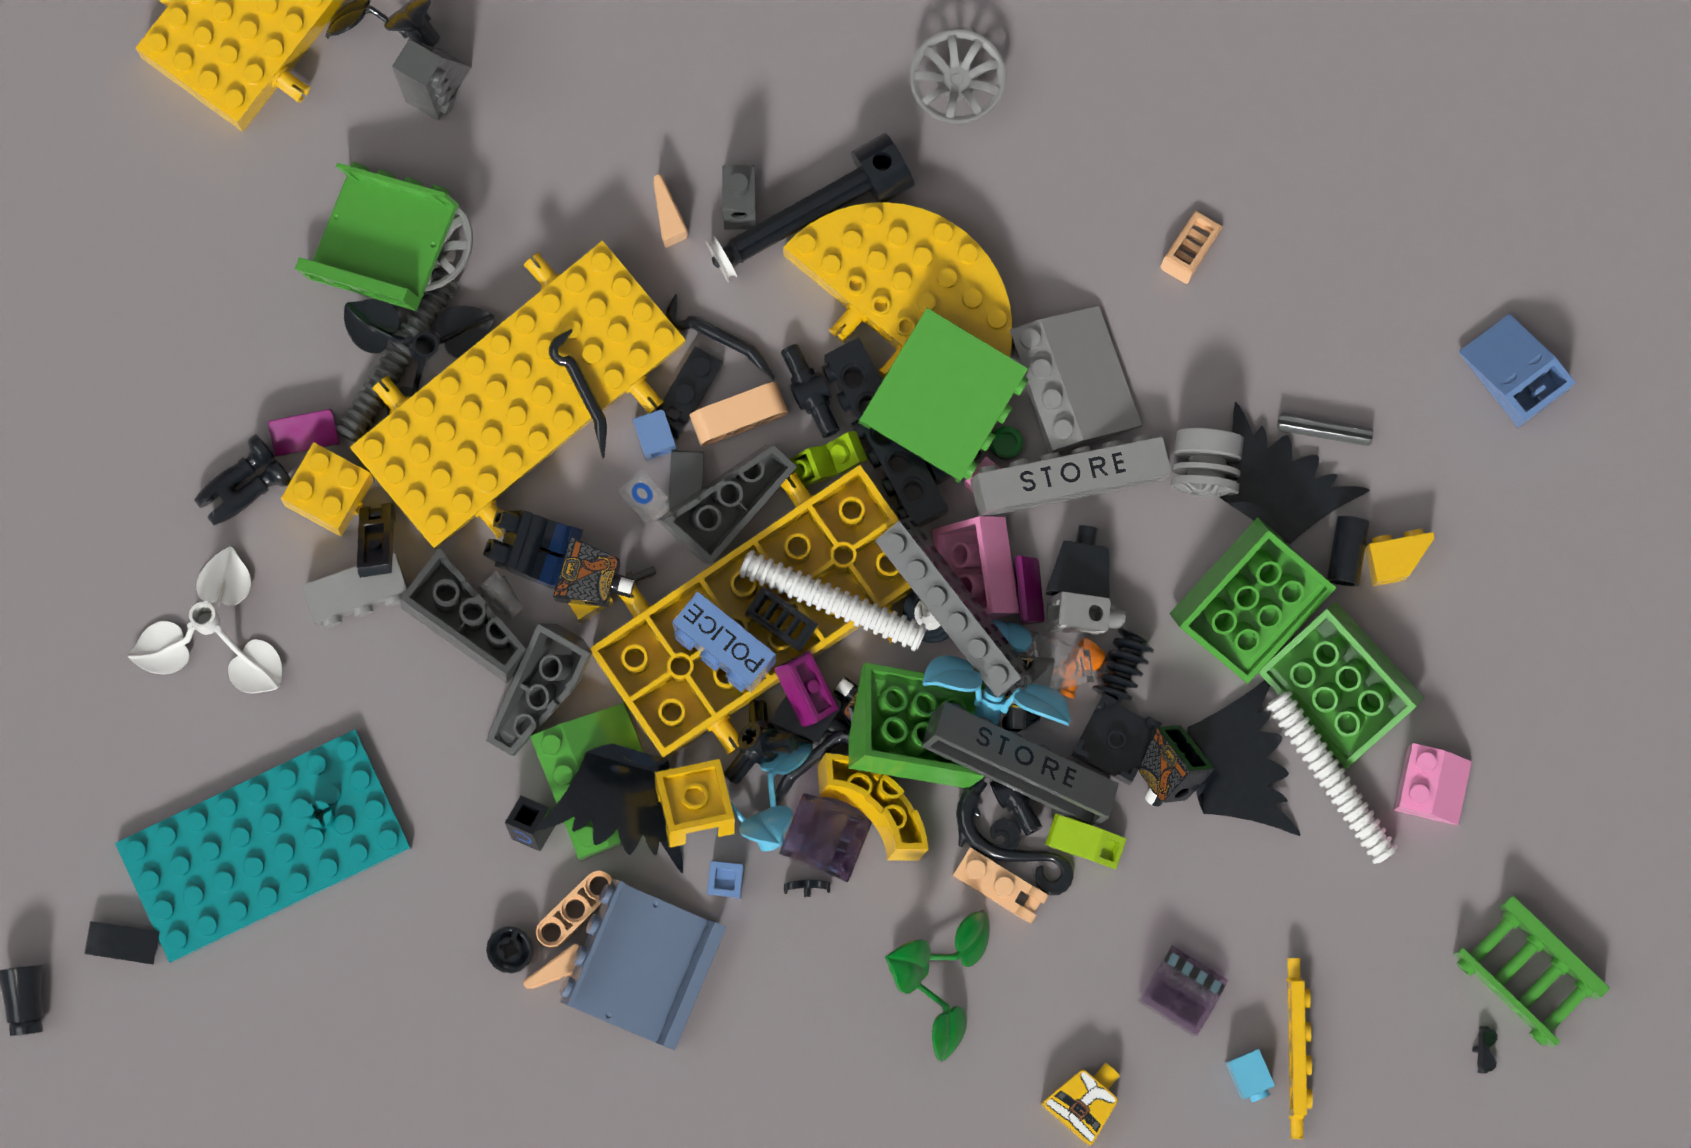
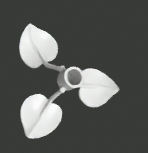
[128,547,283,694]

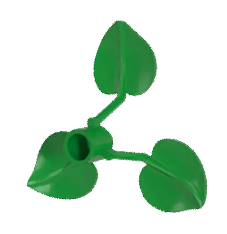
[885,909,990,1062]

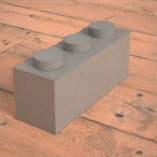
[301,553,408,628]

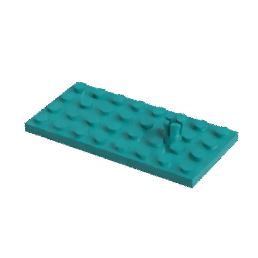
[115,729,411,963]

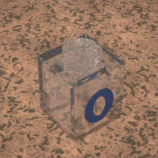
[618,470,669,525]

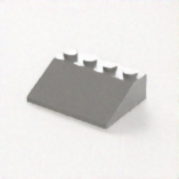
[1010,306,1142,454]

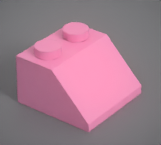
[1393,743,1472,825]

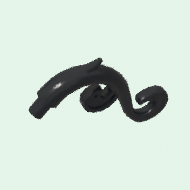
[956,779,1074,896]

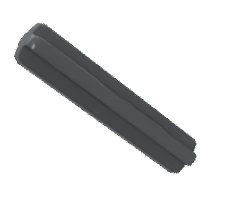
[1277,412,1373,446]

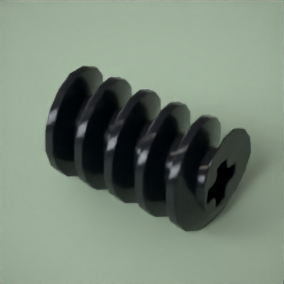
[1092,628,1154,701]

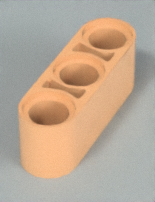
[689,382,788,446]
[536,871,612,949]

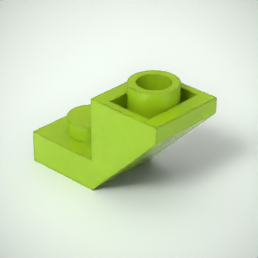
[789,431,868,488]
[1045,813,1127,870]

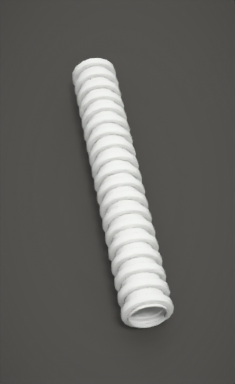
[739,550,927,651]
[1266,691,1398,864]

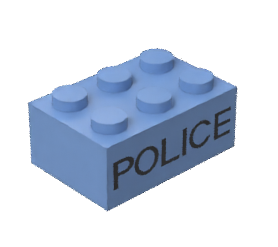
[672,591,776,693]

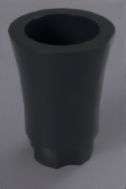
[0,965,44,1036]

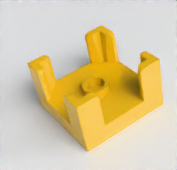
[655,759,735,848]

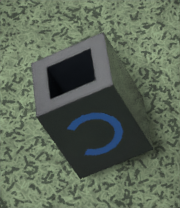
[504,795,555,851]

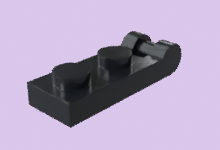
[656,346,723,440]
[357,502,396,578]

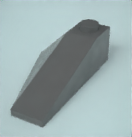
[486,623,592,756]

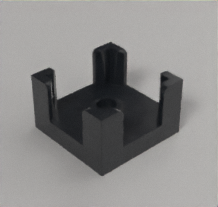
[1071,693,1162,785]

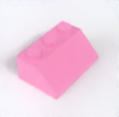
[932,516,1020,619]

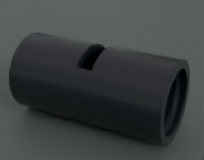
[1327,516,1369,587]

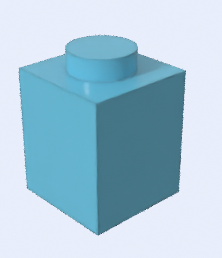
[1225,1049,1275,1103]

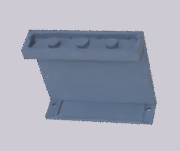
[560,879,726,1050]

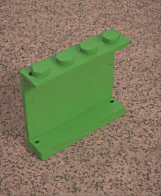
[294,162,459,311]
[858,308,1029,483]

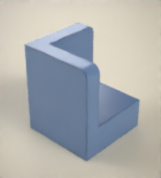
[632,410,677,461]
[707,861,744,899]

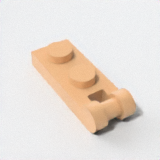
[953,847,1049,924]

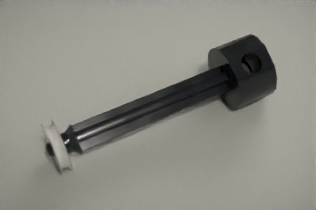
[705,133,915,283]

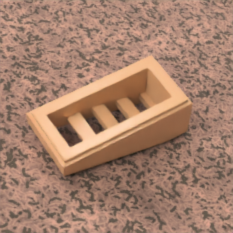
[653,174,688,248]
[1160,210,1223,284]
[523,943,579,990]

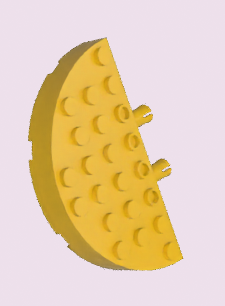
[783,202,1012,378]

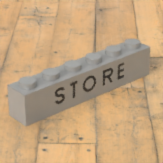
[970,434,1172,516]

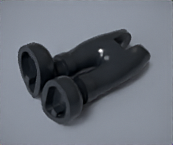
[194,434,292,526]

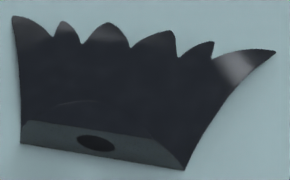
[1219,402,1370,544]
[1187,680,1300,836]
[534,744,683,873]

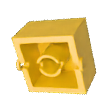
[281,442,374,537]

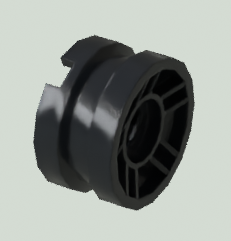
[486,926,533,974]

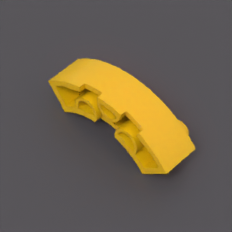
[817,753,928,861]

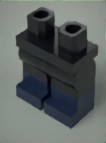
[483,510,583,589]

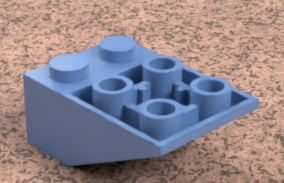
[1458,314,1576,428]

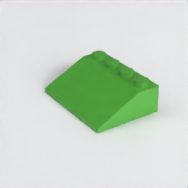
[1169,517,1336,684]
[1258,602,1425,769]
[849,662,985,789]
[530,703,644,861]

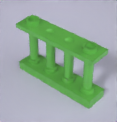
[1454,896,1610,1047]

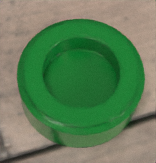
[990,426,1023,460]

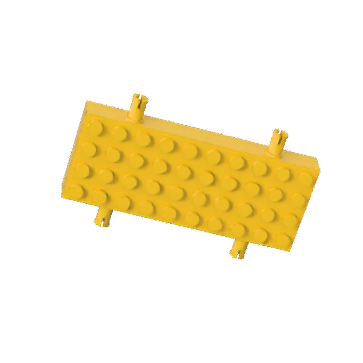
[135,0,346,132]
[350,240,686,550]
[590,465,913,759]

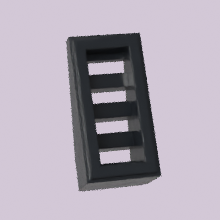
[745,586,818,652]

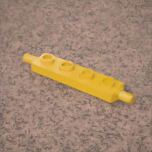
[1286,958,1313,1139]

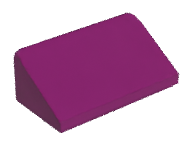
[268,409,340,457]
[1014,555,1045,625]
[774,650,839,726]

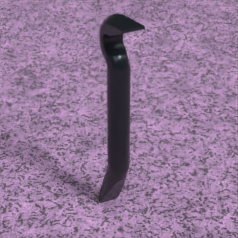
[666,294,775,380]
[548,329,607,459]
[769,705,855,808]

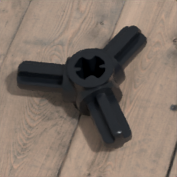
[724,700,799,784]

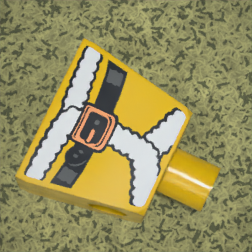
[1041,1063,1120,1146]

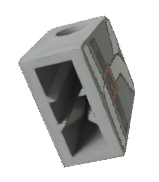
[1045,592,1126,636]

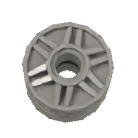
[1171,427,1244,498]

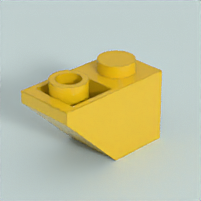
[1365,529,1435,586]

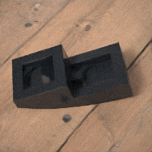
[84,921,159,965]

